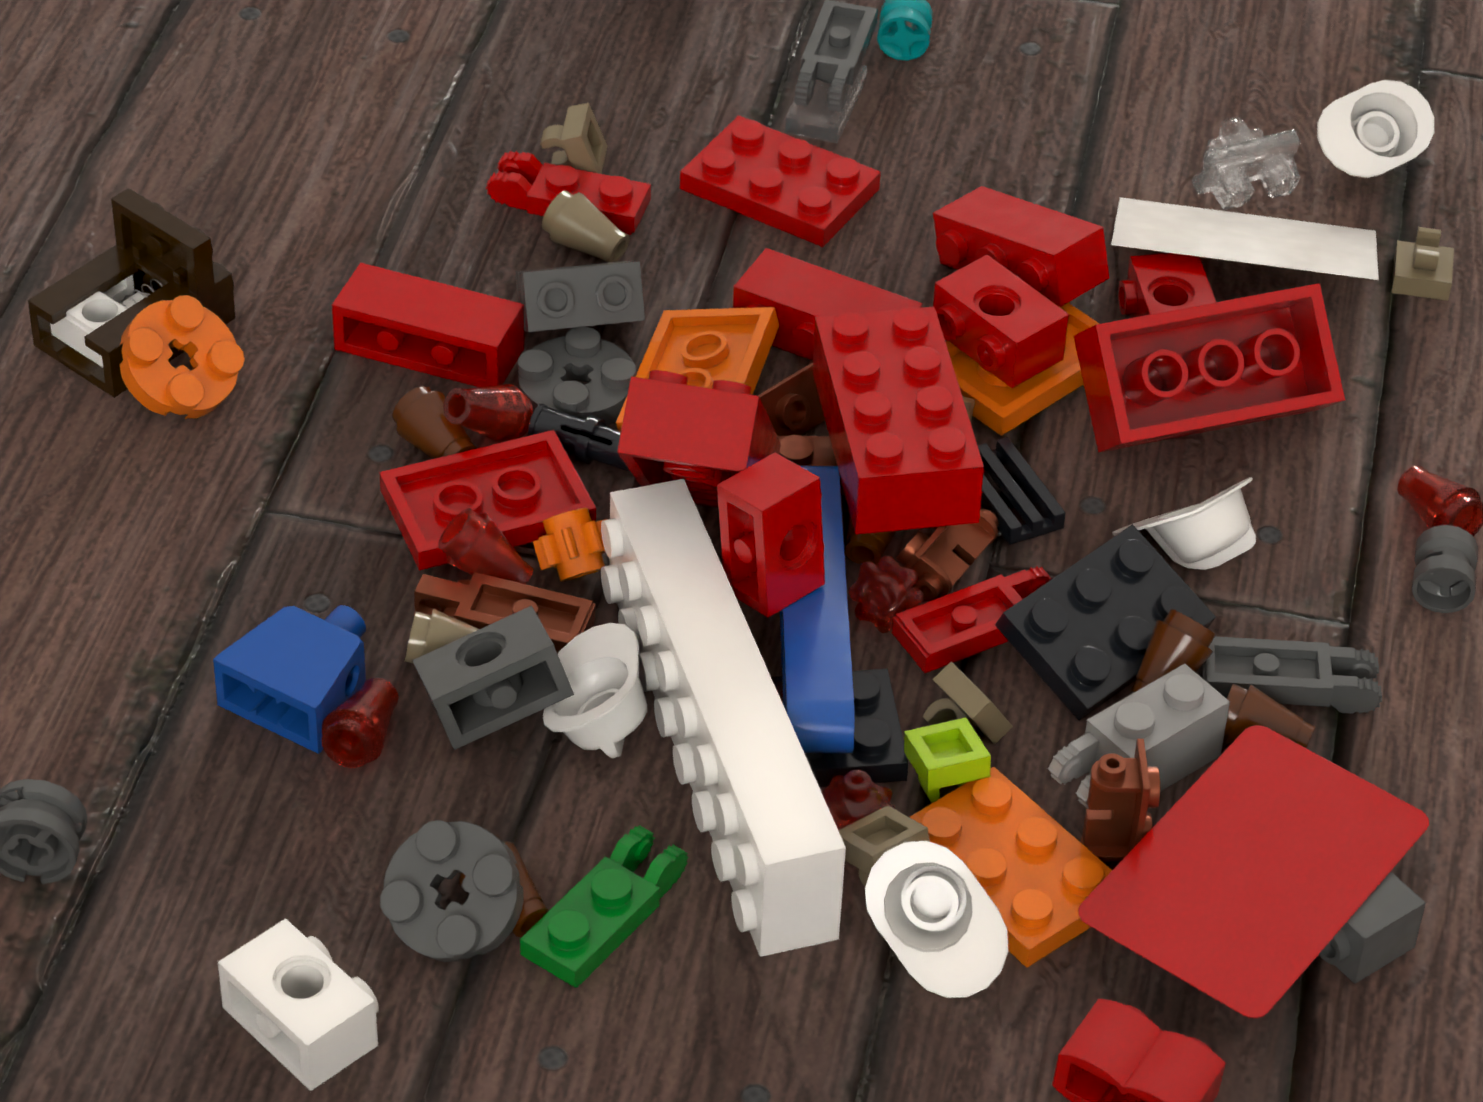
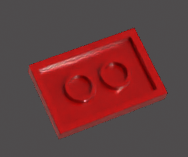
[680,115,881,247]
[379,430,596,571]

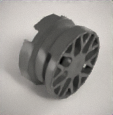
[0,779,88,884]

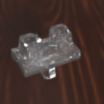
[1191,117,1301,211]

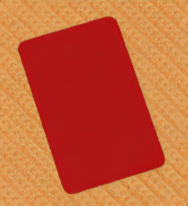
[1078,725,1429,1018]

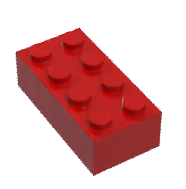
[1073,283,1345,453]
[813,307,984,534]
[617,370,781,508]

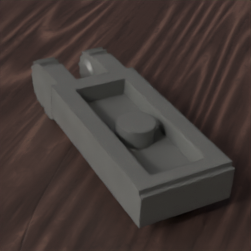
[794,0,878,112]
[1199,636,1382,714]

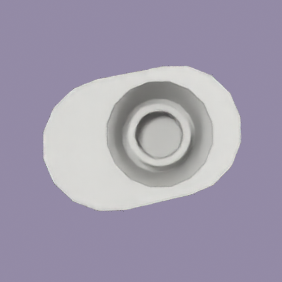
[1317,80,1434,178]
[1112,477,1256,570]
[543,623,647,759]
[865,841,1009,998]

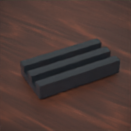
[978,437,1066,545]

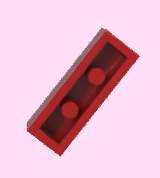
[933,186,1110,307]
[733,248,923,360]
[332,262,525,392]

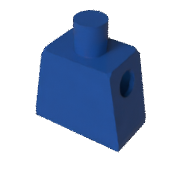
[213,605,366,754]

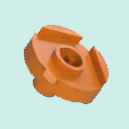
[119,295,244,419]

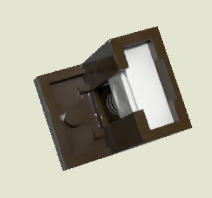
[28,188,236,398]

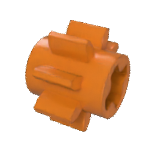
[533,508,607,582]

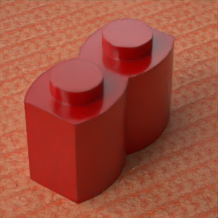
[1052,999,1226,1102]

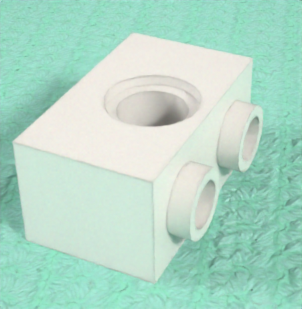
[218,918,379,1091]

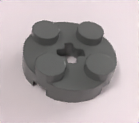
[518,327,636,426]
[380,820,524,962]

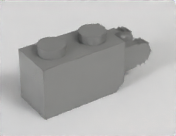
[1047,664,1230,809]

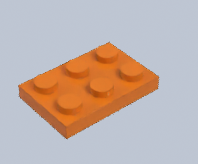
[946,303,1100,436]
[616,307,780,431]
[910,767,1112,968]

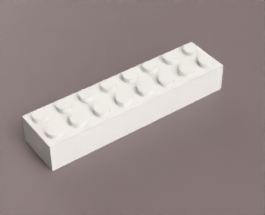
[601,479,846,957]

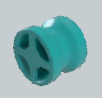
[877,0,933,61]

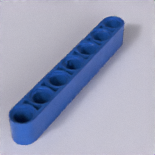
[779,466,854,753]

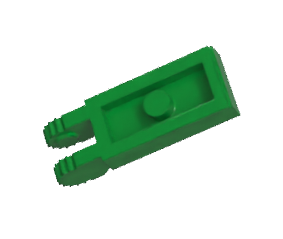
[520,825,689,988]

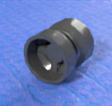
[1412,525,1478,613]

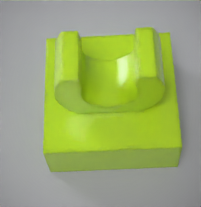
[904,717,991,803]

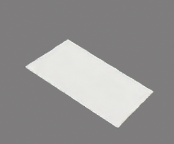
[1111,197,1379,280]

